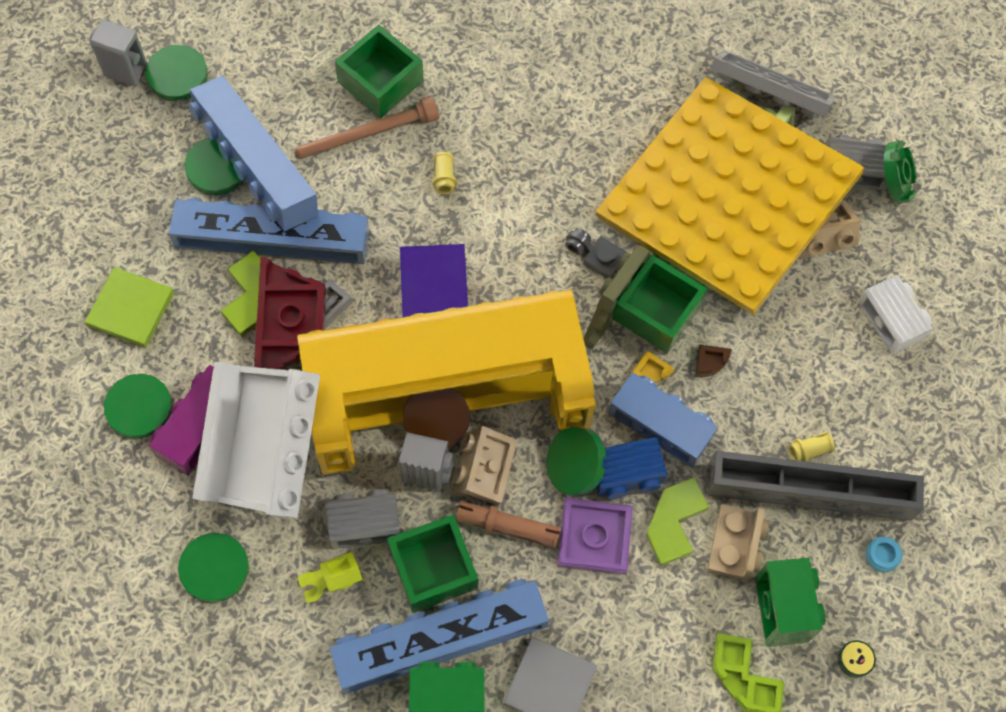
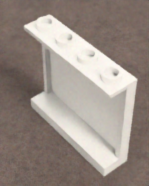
[192,362,320,518]

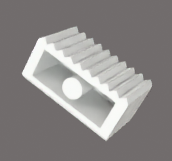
[858,275,933,355]

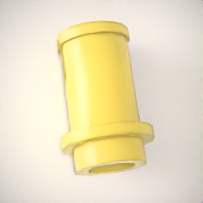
[432,152,457,194]
[788,431,835,462]

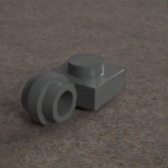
[565,228,628,278]

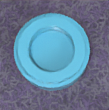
[865,536,902,572]

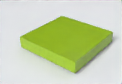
[85,267,175,348]

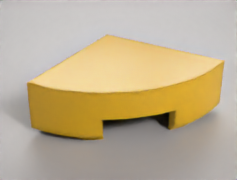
[629,350,675,383]

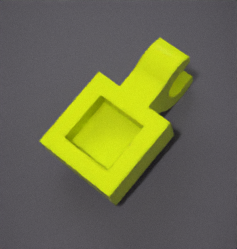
[297,552,363,603]

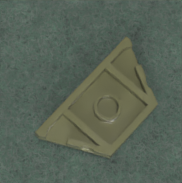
[583,245,658,350]

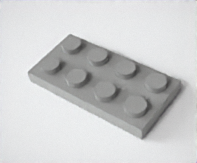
[710,50,836,118]

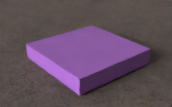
[557,498,633,575]

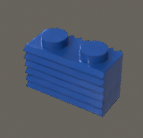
[596,437,667,500]

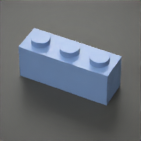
[608,372,718,468]

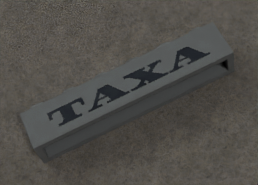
[708,451,924,521]

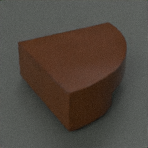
[695,344,732,378]

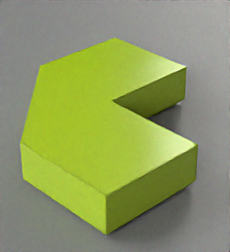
[220,250,260,338]
[646,477,709,566]
[712,633,784,712]

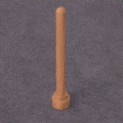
[294,95,439,158]

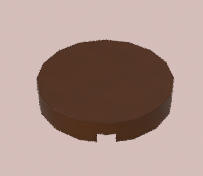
[403,388,470,448]

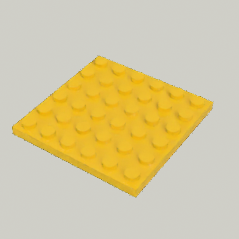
[596,77,864,316]

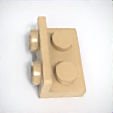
[798,199,860,259]
[452,426,517,505]
[707,504,769,581]

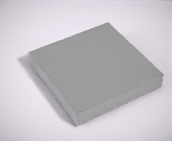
[503,637,598,712]

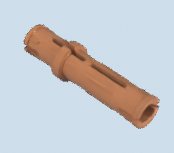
[455,500,561,549]

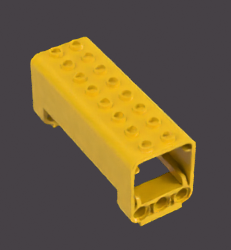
[298,289,596,475]

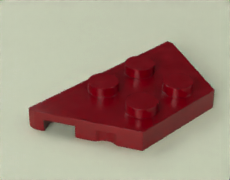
[254,257,326,370]

